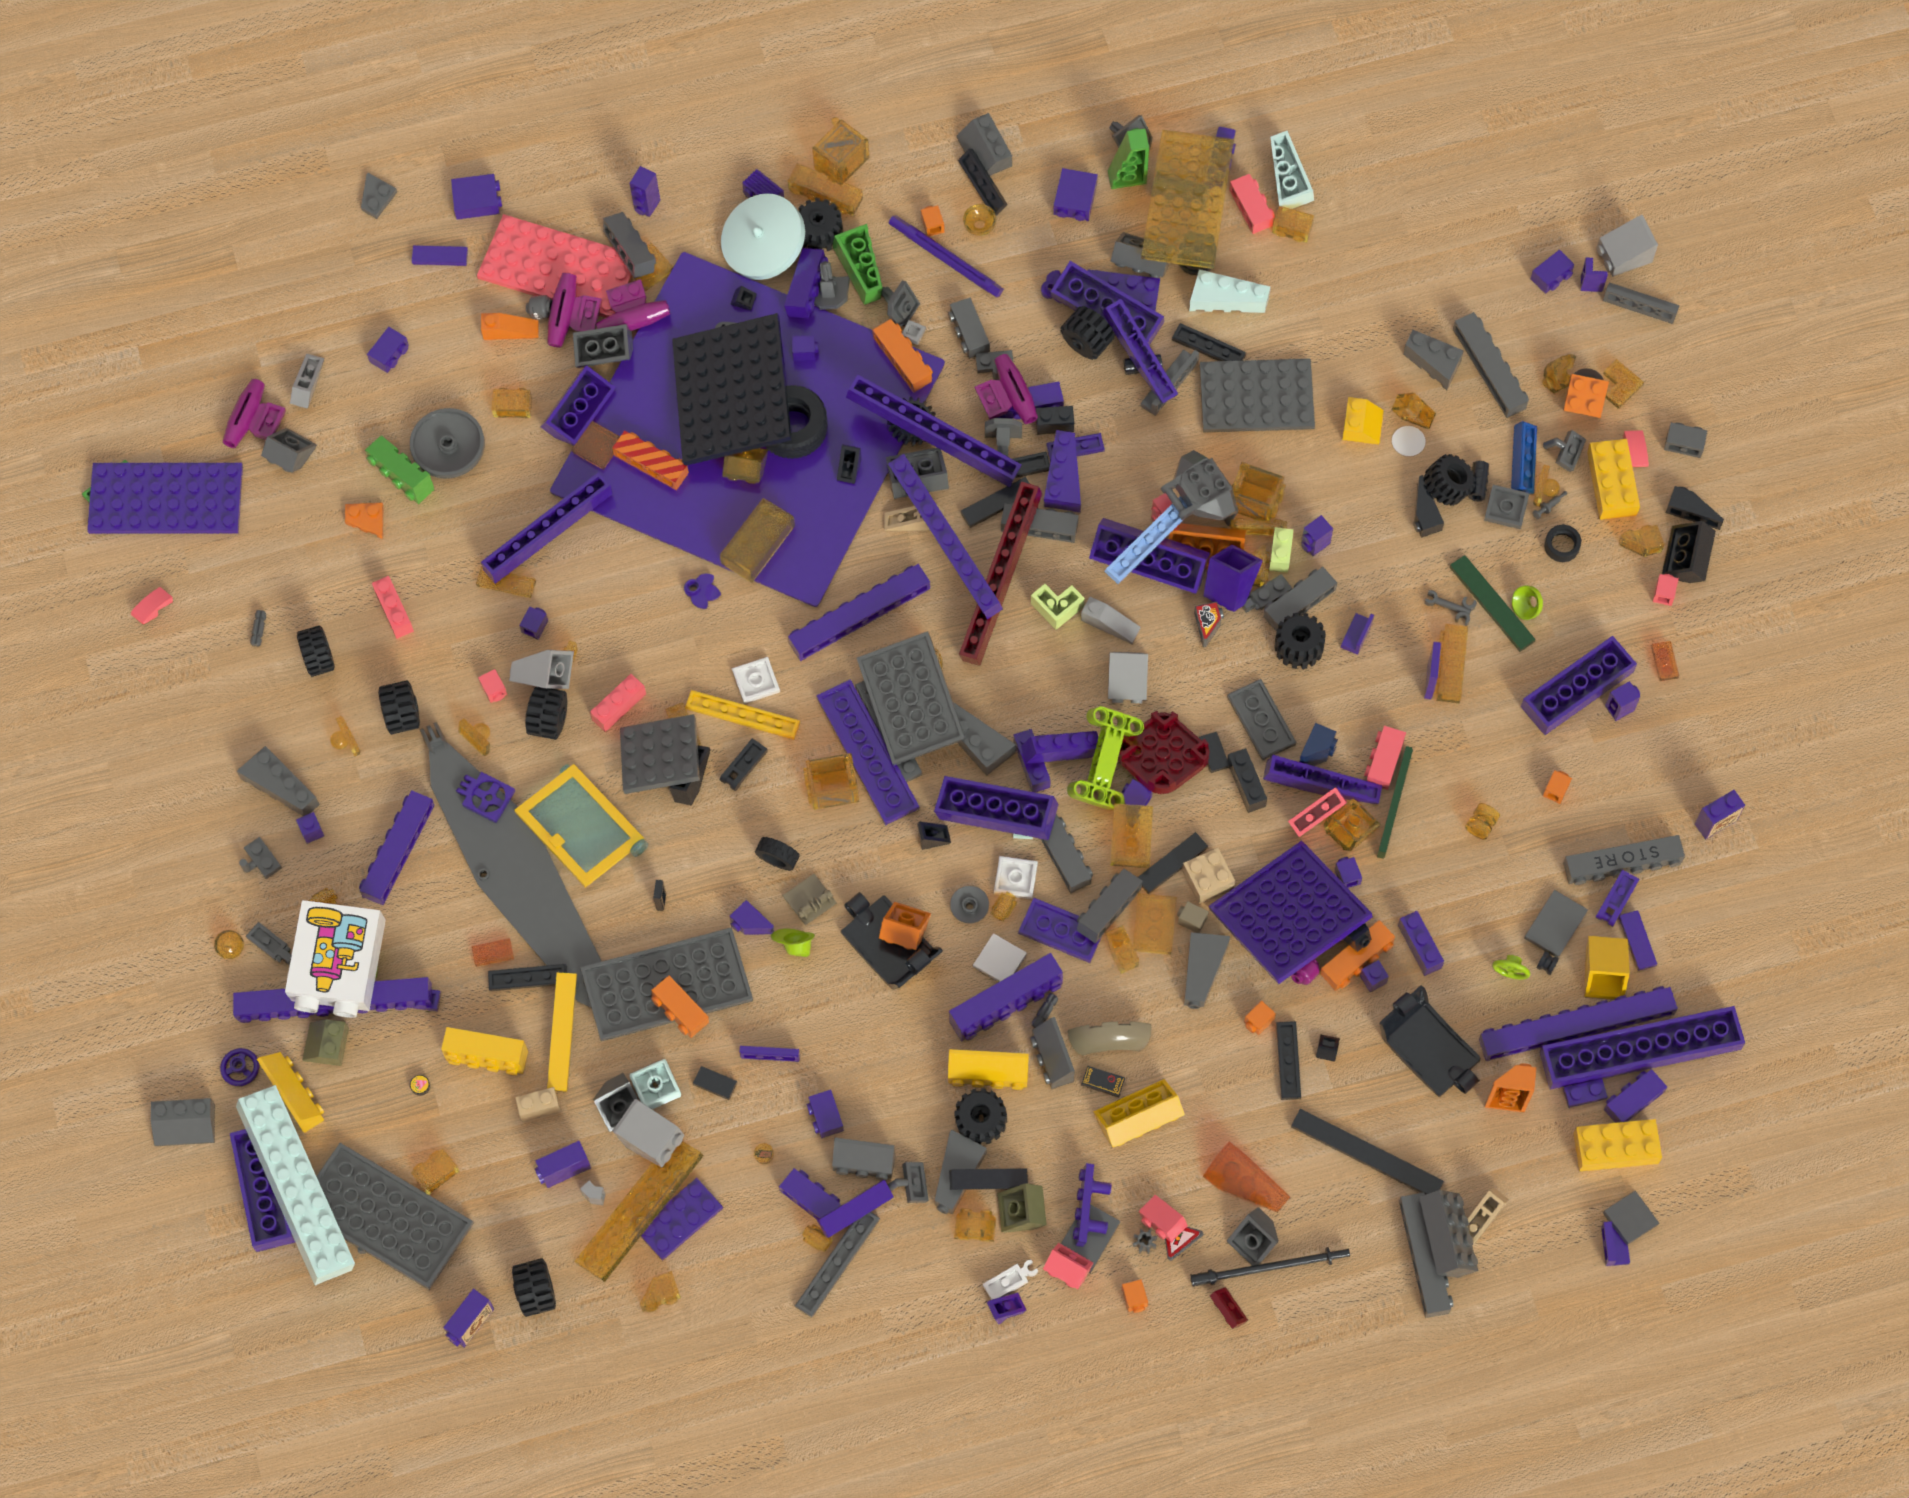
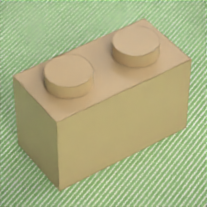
[515,1087,561,1122]

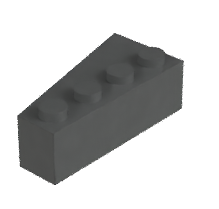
[953,702,1016,776]
[237,746,320,816]

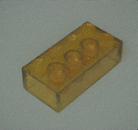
[720,498,795,583]

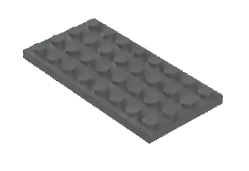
[580,927,753,1042]
[316,1143,474,1290]

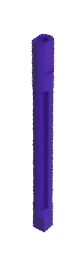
[888,215,1004,297]

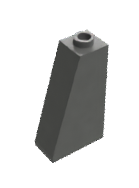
[1184,932,1230,1009]
[935,1130,987,1215]

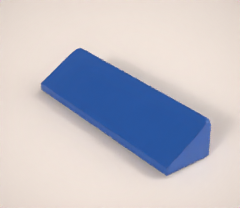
[1511,421,1537,494]

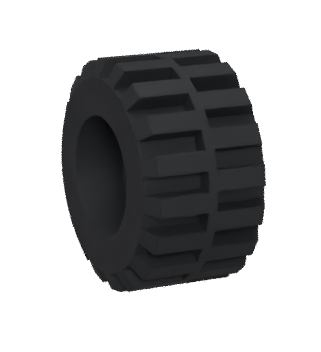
[1424,454,1476,506]
[297,625,335,677]

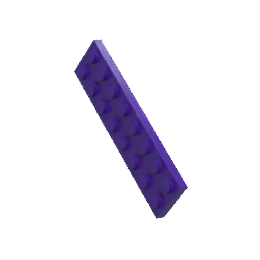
[816,679,920,825]

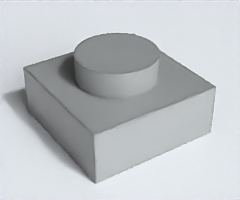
[902,320,926,345]

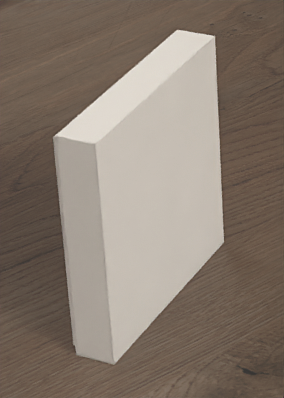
[732,657,780,704]
[994,856,1038,900]
[973,933,1027,982]

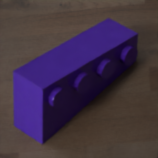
[1044,430,1081,513]

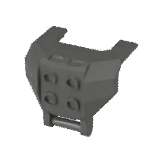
[1160,450,1238,526]

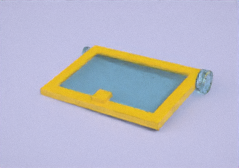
[514,764,649,888]

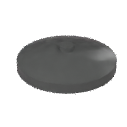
[410,408,485,479]

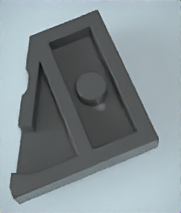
[361,173,397,219]

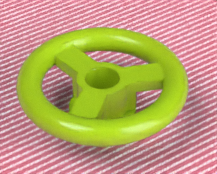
[1492,955,1531,980]

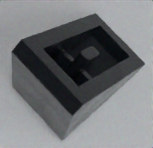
[837,444,862,484]
[917,821,951,850]

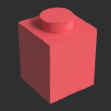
[1653,574,1679,606]
[478,669,507,703]

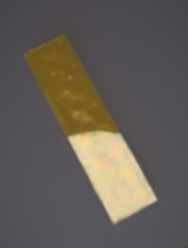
[574,1141,704,1282]

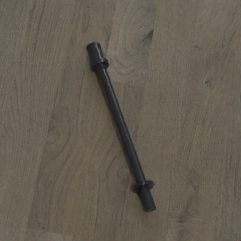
[1190,1247,1350,1287]

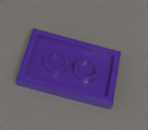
[1424,642,1441,699]

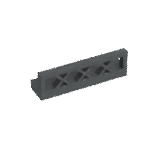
[1603,282,1680,324]
[1140,350,1199,416]

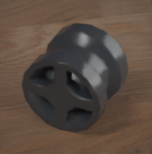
[1536,951,1559,975]

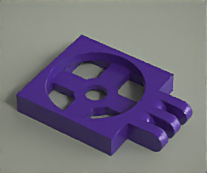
[456,772,515,823]

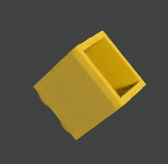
[1584,936,1630,999]

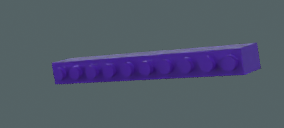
[846,374,1022,487]
[888,454,1003,619]
[233,977,432,1023]
[1479,986,1678,1061]

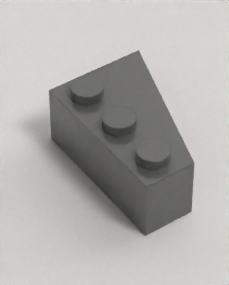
[1403,330,1464,390]

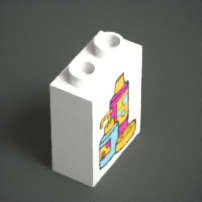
[285,900,386,1018]

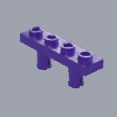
[1073,1163,1112,1247]

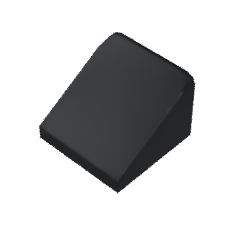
[731,286,757,310]
[1316,1034,1340,1061]

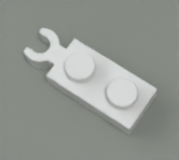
[983,1260,1038,1300]

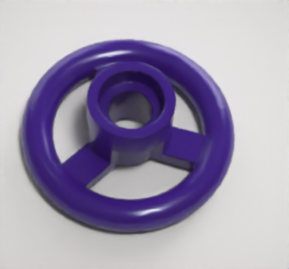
[220,1048,259,1086]

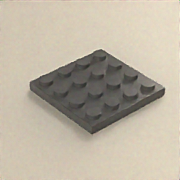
[620,714,700,794]

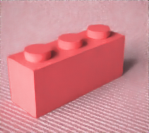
[1229,174,1275,234]
[372,576,414,639]
[590,674,646,733]
[1364,726,1406,790]
[1288,787,1347,837]

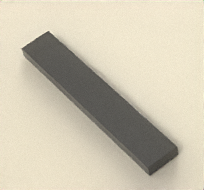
[795,1212,880,1318]

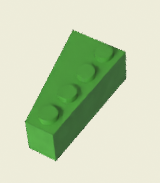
[1107,128,1149,189]
[833,224,882,305]
[365,435,435,504]

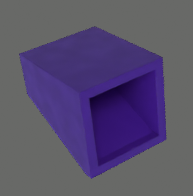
[1203,545,1262,612]

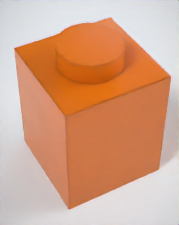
[921,205,945,236]
[1543,770,1572,804]
[1244,1000,1276,1036]
[1122,1279,1148,1313]

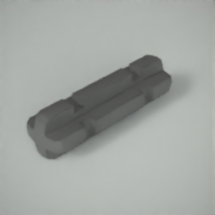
[250,610,266,647]
[1032,993,1058,1028]

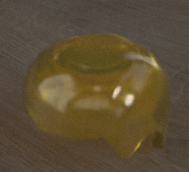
[214,930,244,959]

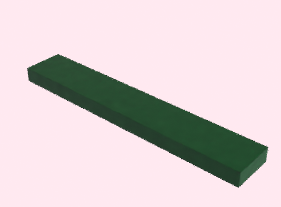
[1449,555,1536,652]
[1377,746,1413,859]

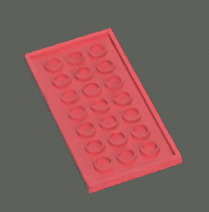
[477,214,632,318]

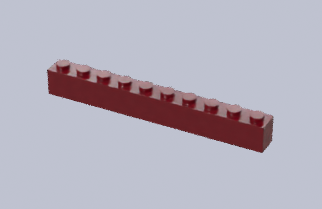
[959,481,1042,666]

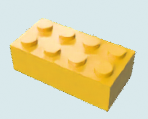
[1587,439,1640,520]
[441,1027,528,1076]
[1573,1119,1662,1172]

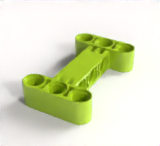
[1067,706,1144,810]

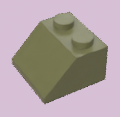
[302,1019,349,1066]
[997,1183,1047,1233]

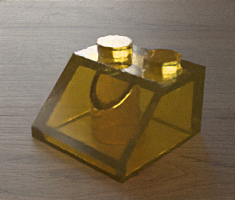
[722,448,768,484]

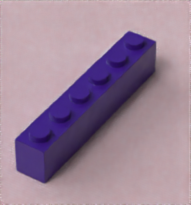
[359,790,435,905]

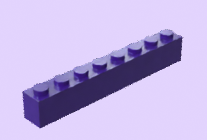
[481,472,613,584]
[788,564,930,661]

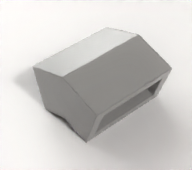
[580,1181,606,1206]

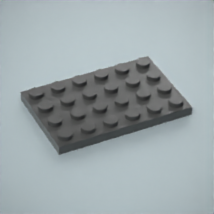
[1200,359,1315,433]
[857,631,966,766]

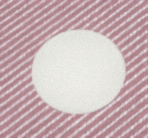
[1392,426,1425,456]

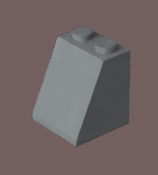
[1596,215,1658,277]
[509,650,574,689]
[1108,652,1148,703]
[613,1099,685,1167]

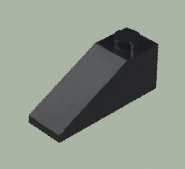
[1413,475,1444,538]
[1666,486,1724,530]
[669,745,710,806]

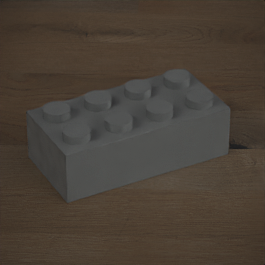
[1419,1190,1478,1278]

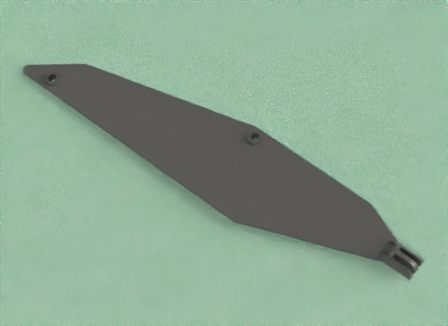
[420,722,602,1008]

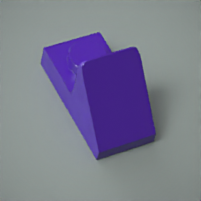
[987,1293,1027,1325]

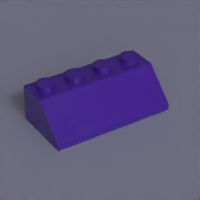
[540,365,616,446]

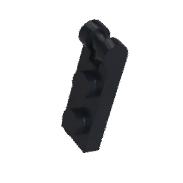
[719,738,768,791]

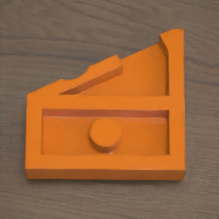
[345,503,384,538]

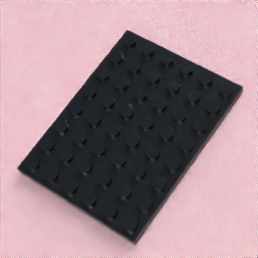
[672,313,792,466]

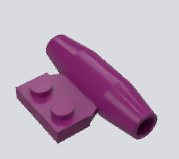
[547,273,602,348]
[596,279,671,331]
[975,354,1038,424]
[222,379,286,448]

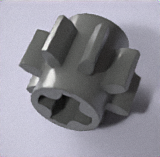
[1133,1229,1157,1254]

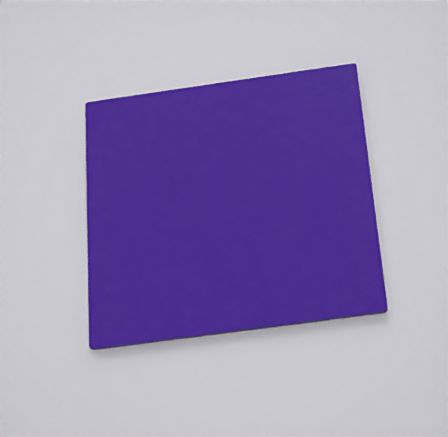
[550,252,945,607]

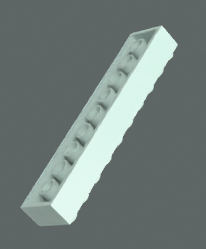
[236,1085,355,1285]

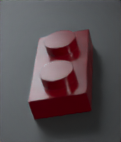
[1210,1287,1248,1329]

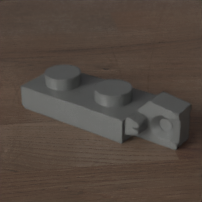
[1242,574,1292,613]
[245,922,292,965]

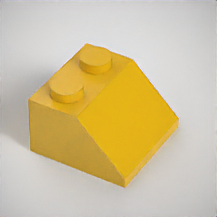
[1342,397,1384,445]

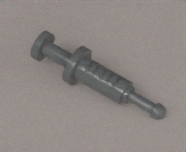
[1533,491,1567,519]

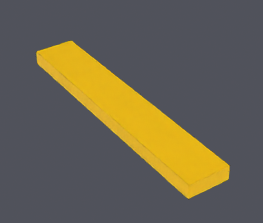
[685,690,800,740]
[547,973,577,1092]

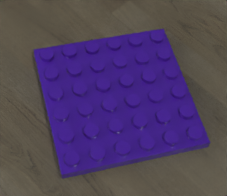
[1209,840,1373,984]

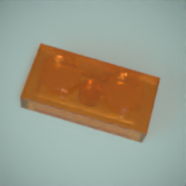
[1651,641,1679,681]
[472,938,514,967]

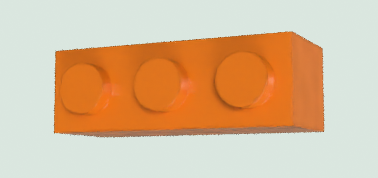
[651,975,709,1038]

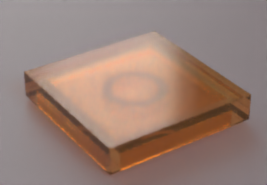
[572,421,620,470]

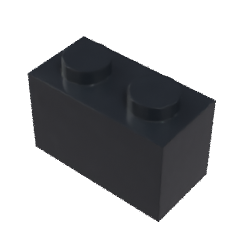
[1036,406,1075,435]

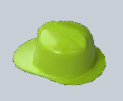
[771,928,815,957]

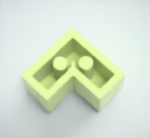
[1031,584,1085,630]

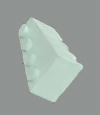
[1270,131,1314,213]
[1189,269,1271,313]

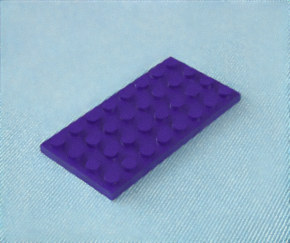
[87,463,243,534]

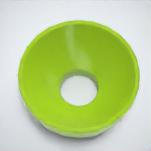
[1512,585,1543,620]

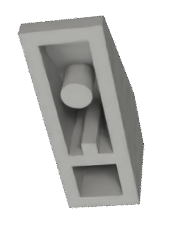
[290,354,324,408]
[1081,597,1141,644]

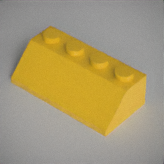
[948,1049,1029,1090]
[257,1052,324,1133]
[1093,1079,1185,1148]

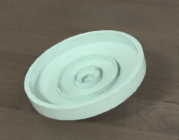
[721,194,805,280]

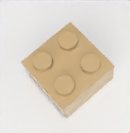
[1182,848,1235,904]

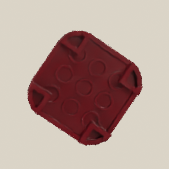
[1118,711,1210,794]

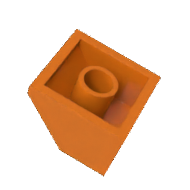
[879,902,931,950]

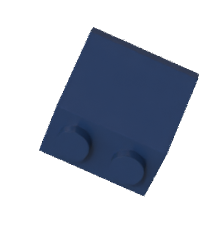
[1299,723,1338,766]

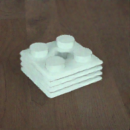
[629,1059,681,1109]

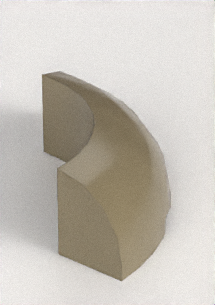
[1068,1021,1152,1056]

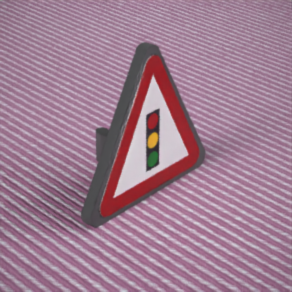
[1165,1227,1204,1261]

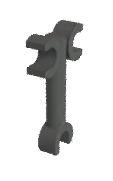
[1424,590,1477,626]

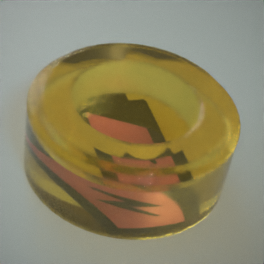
[754,1143,774,1164]

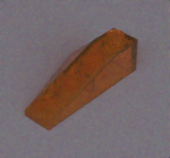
[1203,1141,1290,1213]

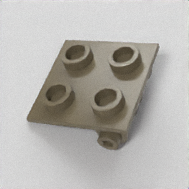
[783,874,837,926]

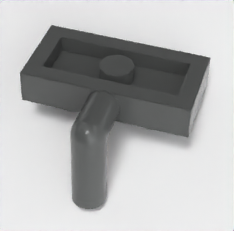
[976,350,1013,380]
[1543,430,1586,472]
[239,837,282,879]
[887,1162,929,1203]

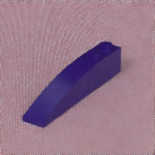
[1102,299,1178,404]
[1263,755,1382,804]

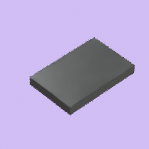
[1524,890,1588,958]
[1061,1204,1120,1274]

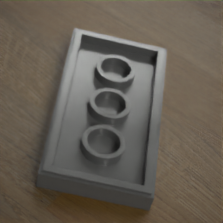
[1227,679,1297,761]

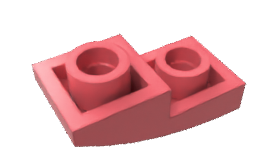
[1623,430,1649,467]
[131,587,173,625]

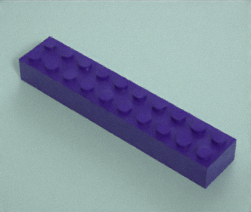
[1539,1006,1745,1090]

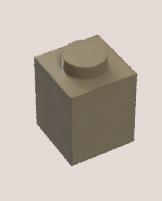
[1177,901,1209,933]

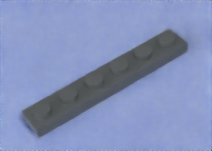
[855,681,922,782]

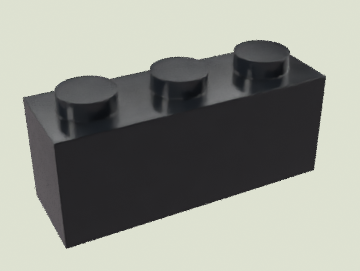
[1227,748,1267,813]

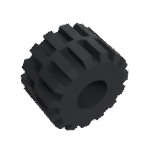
[799,198,843,251]
[1060,306,1115,360]
[1274,612,1326,669]
[378,680,420,735]
[525,686,568,740]
[954,1088,1007,1145]
[512,1258,556,1317]

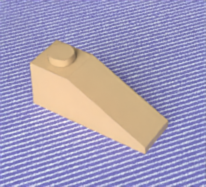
[884,505,944,531]
[1468,1187,1509,1246]

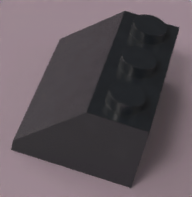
[1662,521,1716,583]

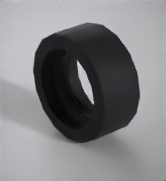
[1544,524,1582,563]

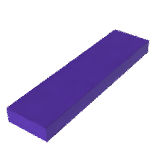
[817,1180,894,1238]

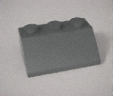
[957,113,1012,176]
[1110,232,1175,278]
[573,324,633,368]
[886,448,949,499]
[1030,1017,1075,1089]
[151,1098,215,1146]
[832,1138,896,1181]

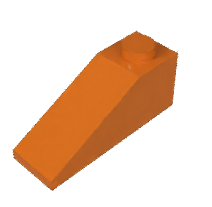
[481,313,539,340]

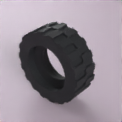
[755,837,800,871]

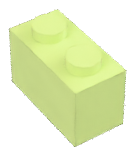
[1269,527,1294,573]

